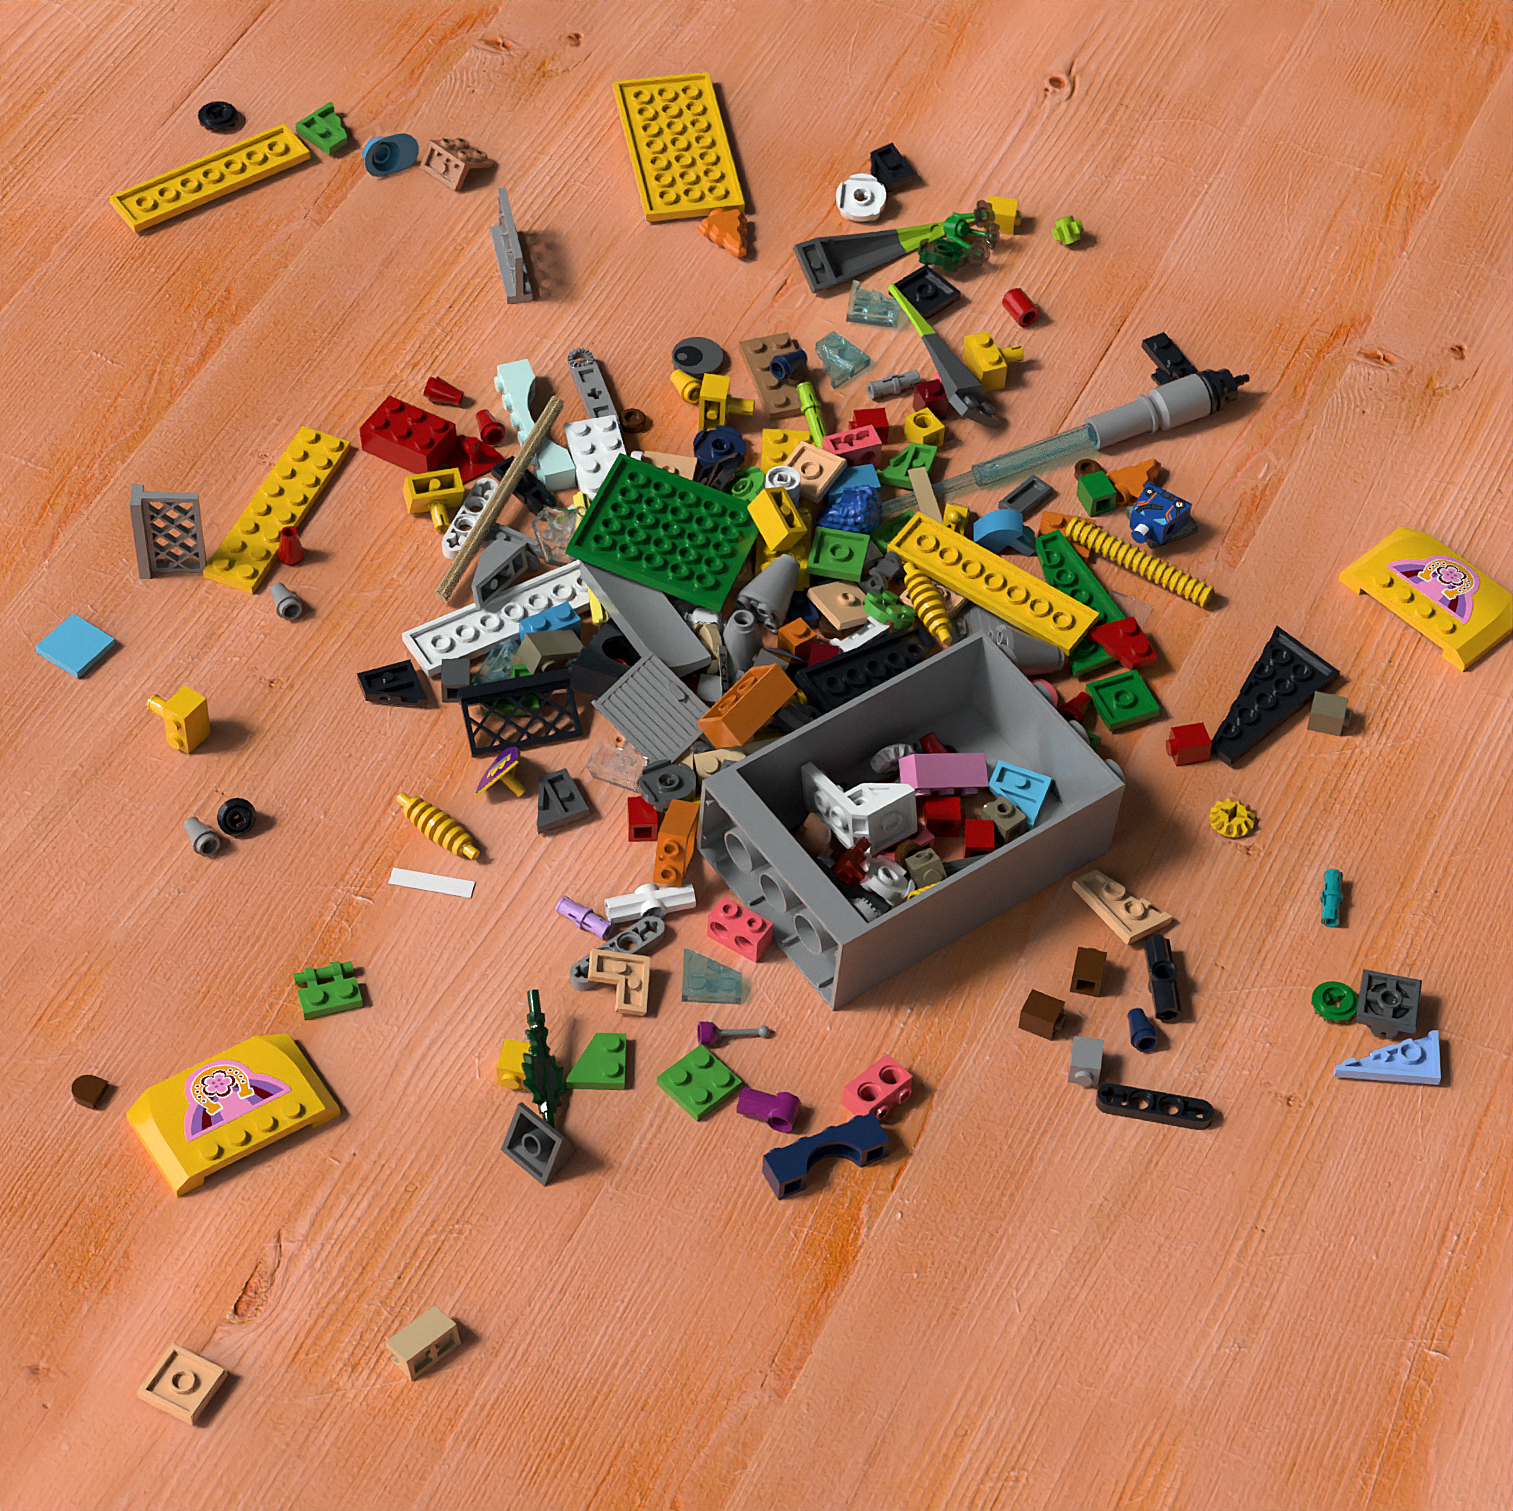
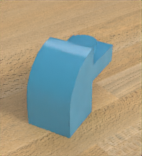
[973,509,1035,557]

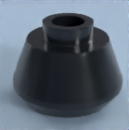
[217,798,256,836]

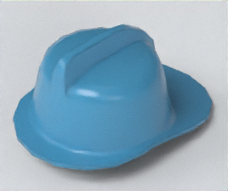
[362,133,419,177]

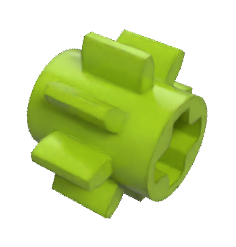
[1051,215,1084,245]

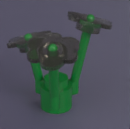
[943,200,1000,267]

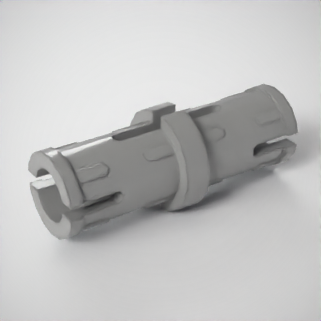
[866,369,921,399]

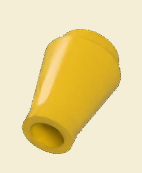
[670,369,702,403]

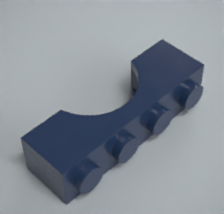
[762,1112,890,1200]

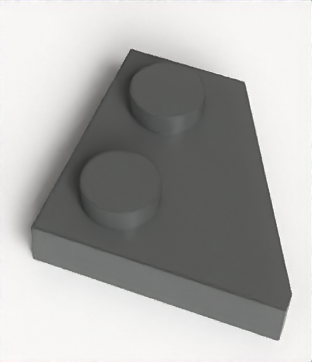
[537,768,589,834]

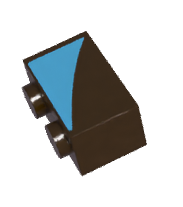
[751,648,809,688]

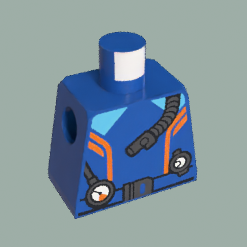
[1129,482,1192,544]

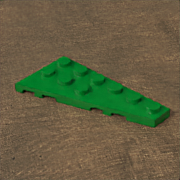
[1034,529,1126,679]

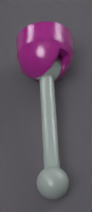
[697,1021,770,1045]

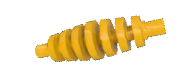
[904,562,953,645]
[396,792,480,860]

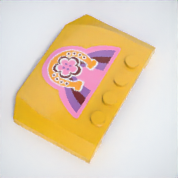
[1338,526,1513,672]
[126,1033,341,1198]

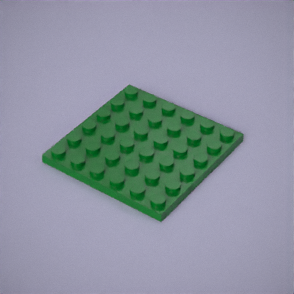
[565,453,760,613]

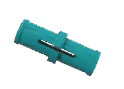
[1320,869,1344,927]

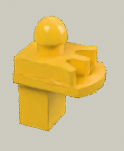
[942,503,970,536]

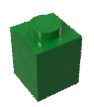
[1076,470,1117,517]

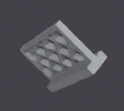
[490,188,532,304]
[130,484,207,579]

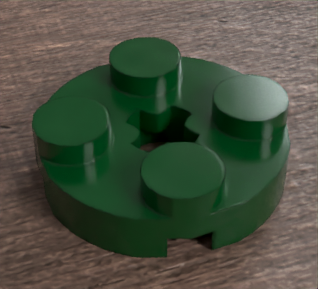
[918,238,969,272]

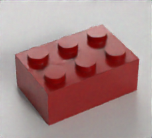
[360,395,458,474]

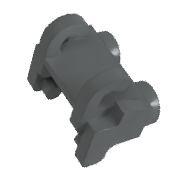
[858,551,907,595]

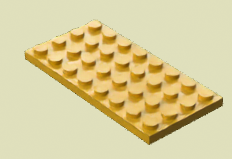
[613,72,745,222]

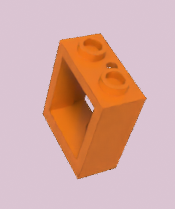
[653,799,700,887]

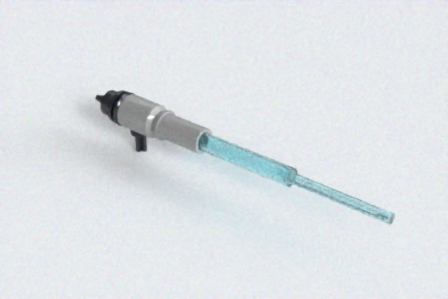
[881,368,1250,517]

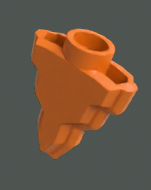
[698,208,747,258]
[1105,459,1161,507]

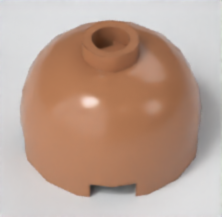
[793,812,833,861]

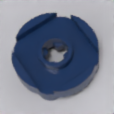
[693,425,746,467]

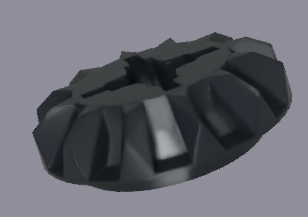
[198,101,238,132]

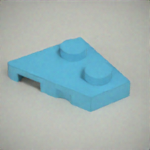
[989,760,1052,829]

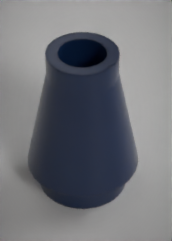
[770,349,807,379]
[1127,1008,1159,1052]

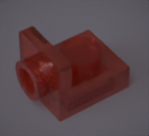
[831,837,872,888]

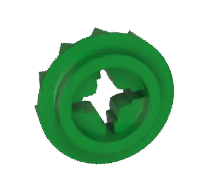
[1311,981,1358,1024]

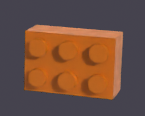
[696,663,798,749]

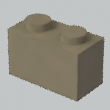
[517,629,584,674]

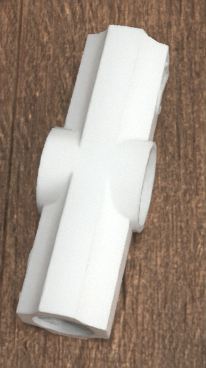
[605,882,696,924]

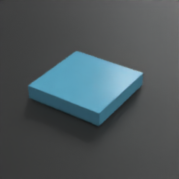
[35,613,116,679]

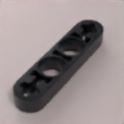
[1096,1083,1214,1130]

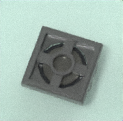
[1355,969,1422,1039]

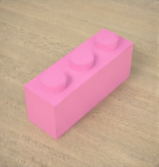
[898,753,989,797]

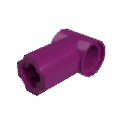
[736,1087,801,1133]

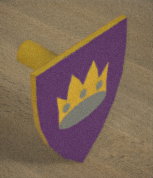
[475,747,526,797]

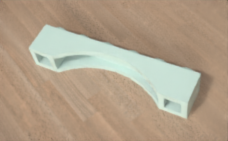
[494,359,576,492]

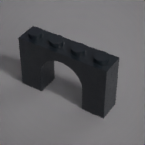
[568,617,641,697]

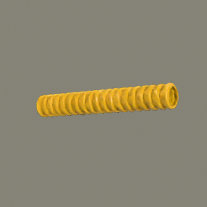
[1066,516,1215,608]

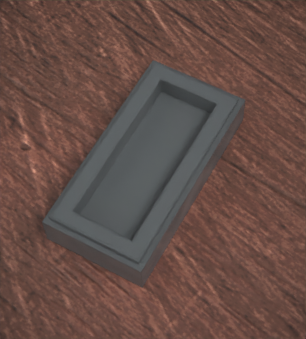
[998,474,1054,518]

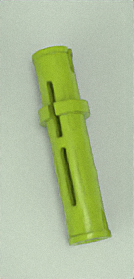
[796,382,828,449]

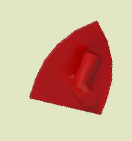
[447,435,505,484]

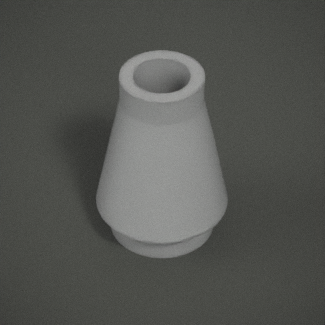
[270,583,302,620]
[183,817,220,856]

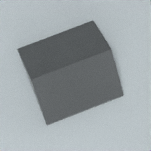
[501,1102,577,1186]

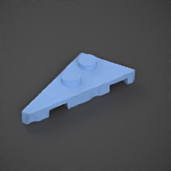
[1334,1030,1441,1085]

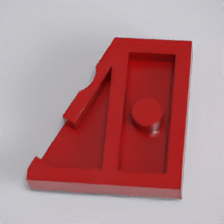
[1085,616,1157,670]

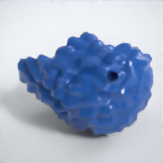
[814,485,883,535]

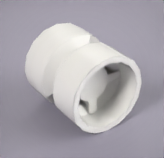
[765,466,801,510]

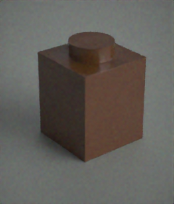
[1070,947,1107,997]
[1018,989,1067,1041]

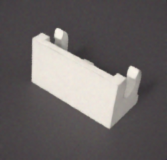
[830,616,890,654]

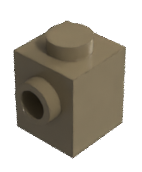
[1307,691,1351,736]
[981,796,1027,847]
[904,848,948,889]

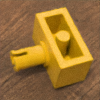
[962,331,1024,392]
[698,373,755,432]
[403,467,464,532]
[747,486,811,552]
[146,685,211,755]

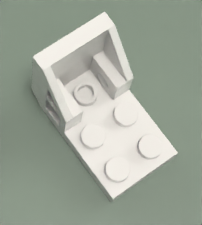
[801,762,917,857]

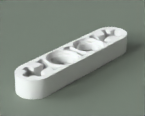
[442,478,498,560]

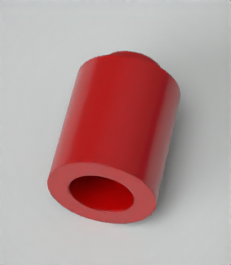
[1002,288,1040,327]

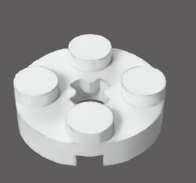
[836,174,886,222]
[859,854,915,907]

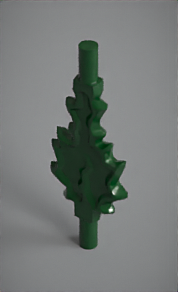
[521,989,567,1131]

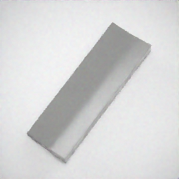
[580,560,711,678]

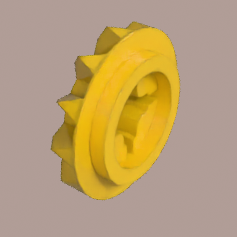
[1209,797,1255,837]

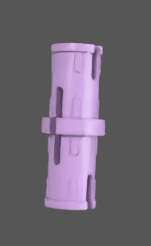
[555,896,614,940]

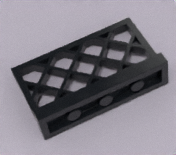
[457,668,582,757]

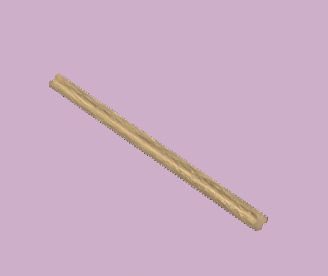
[434,396,564,603]

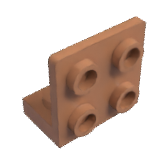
[419,138,494,191]

